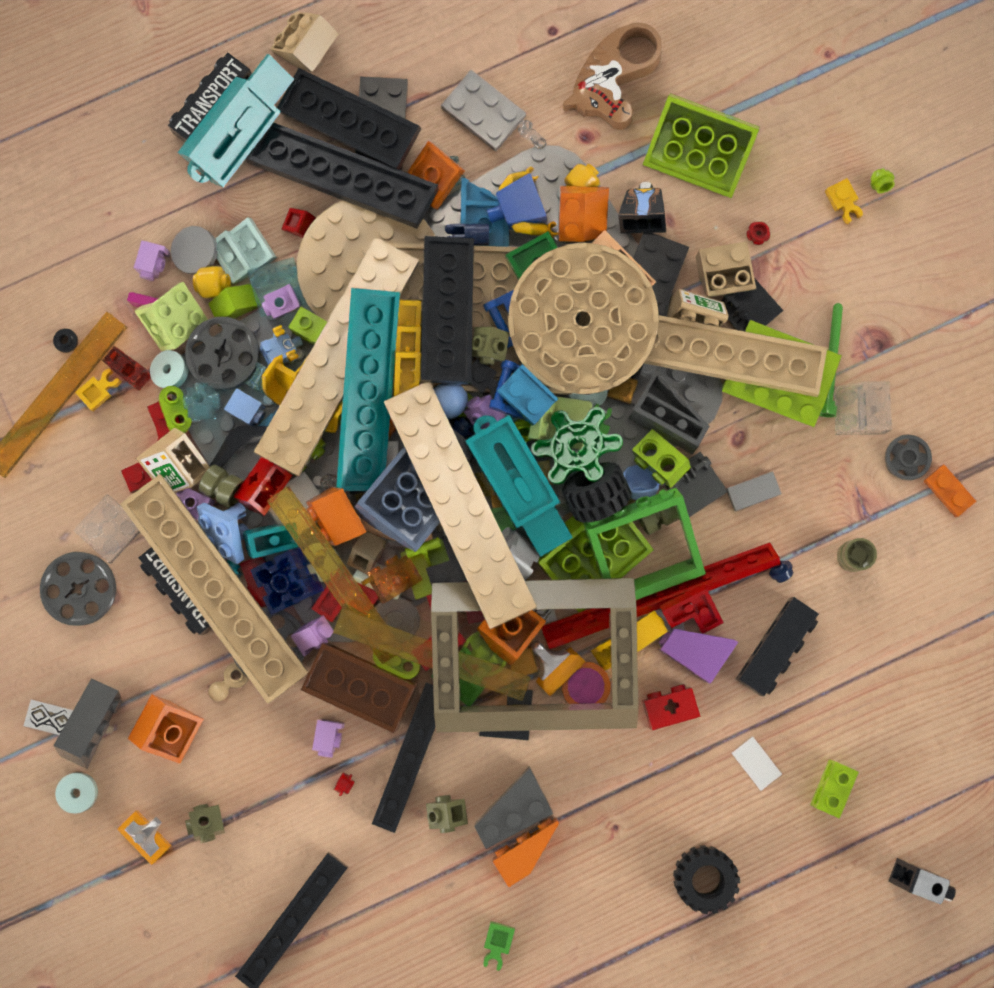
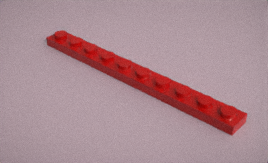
[541,542,781,650]

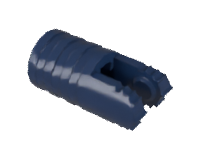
[445,223,489,245]

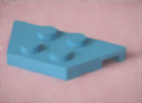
[460,178,509,247]

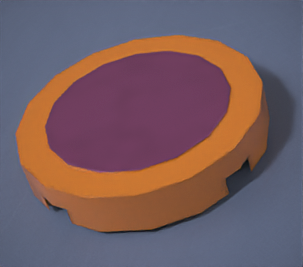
[561,662,611,704]

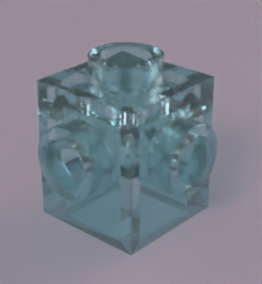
[183,383,220,420]

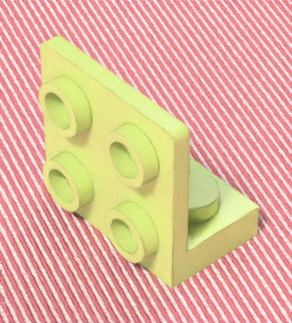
[135,282,208,351]
[528,397,592,450]

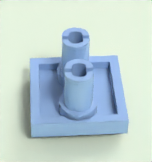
[197,503,249,564]

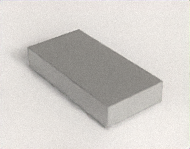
[727,471,781,511]

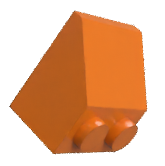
[558,186,609,242]
[306,487,367,546]
[477,610,546,665]
[128,694,204,763]

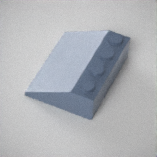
[354,447,476,552]

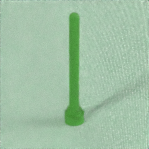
[819,303,843,418]

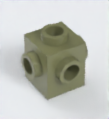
[472,327,509,365]
[426,795,468,833]
[185,804,225,843]

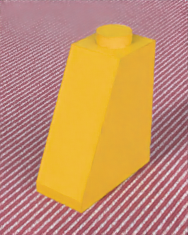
[591,610,668,671]

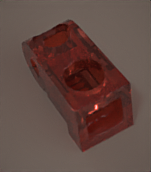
[102,346,151,391]

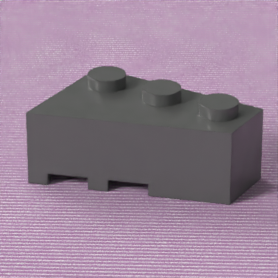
[628,369,710,454]
[53,678,122,769]
[474,766,553,849]

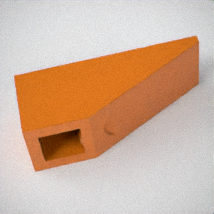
[493,817,559,887]

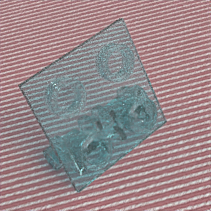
[247,257,307,317]

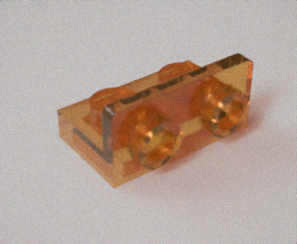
[361,555,423,604]

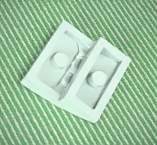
[215,217,277,284]

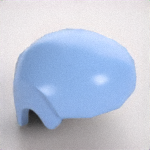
[433,383,468,420]
[623,465,659,500]

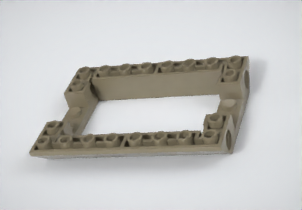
[431,578,638,733]

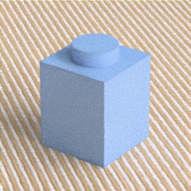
[224,388,266,426]

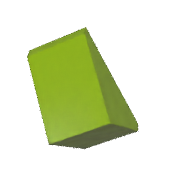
[208,284,262,326]

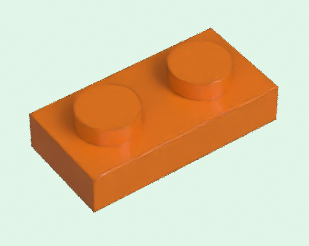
[923,464,976,518]

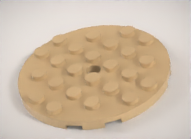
[297,200,435,322]
[508,243,659,394]

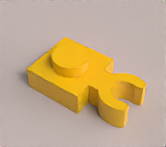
[825,178,863,224]
[75,368,122,412]

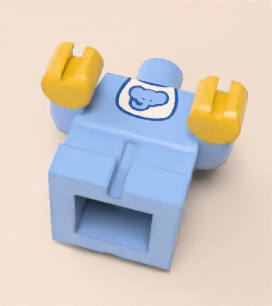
[259,325,303,366]

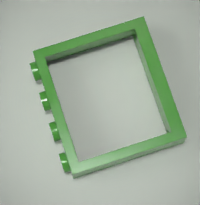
[583,487,706,600]

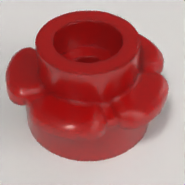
[746,222,770,245]
[333,772,355,796]

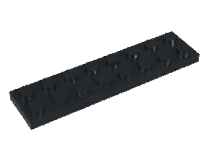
[246,122,439,229]

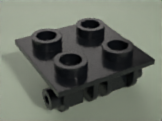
[721,278,784,332]

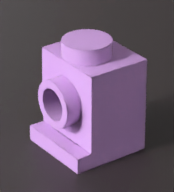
[134,240,170,281]
[261,284,301,319]
[464,395,505,429]
[177,488,215,520]
[291,615,334,656]
[312,719,345,758]

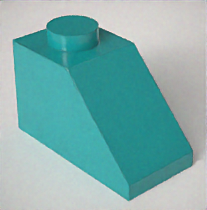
[242,522,301,559]

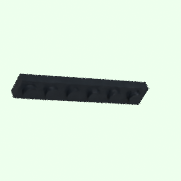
[372,682,436,833]
[235,852,348,988]

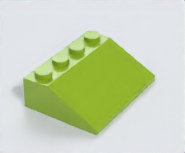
[643,93,760,198]
[722,320,842,427]
[537,516,654,612]

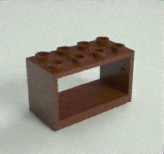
[301,643,419,733]

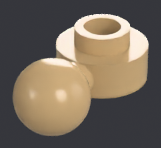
[208,663,249,701]

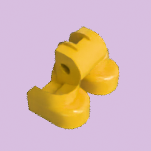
[262,355,343,433]

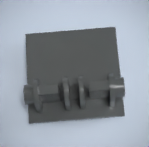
[664,451,728,517]

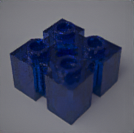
[250,546,324,615]

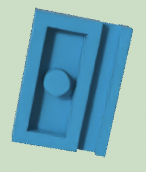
[497,364,558,426]

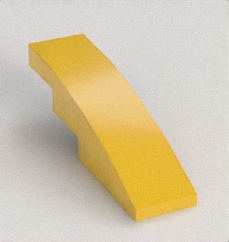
[393,299,421,397]

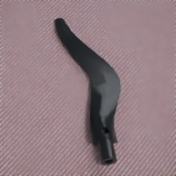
[209,425,268,468]

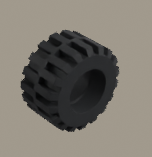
[562,462,632,523]
[673,845,740,914]

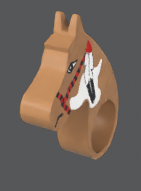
[563,23,662,130]

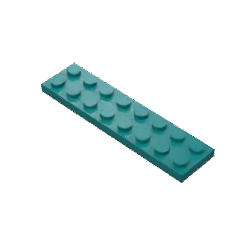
[336,288,400,491]

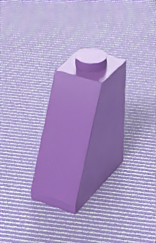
[658,629,738,684]

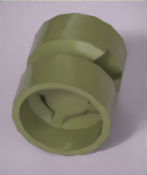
[199,464,244,509]
[638,506,679,535]
[837,538,877,572]

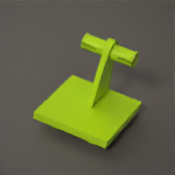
[400,537,449,600]

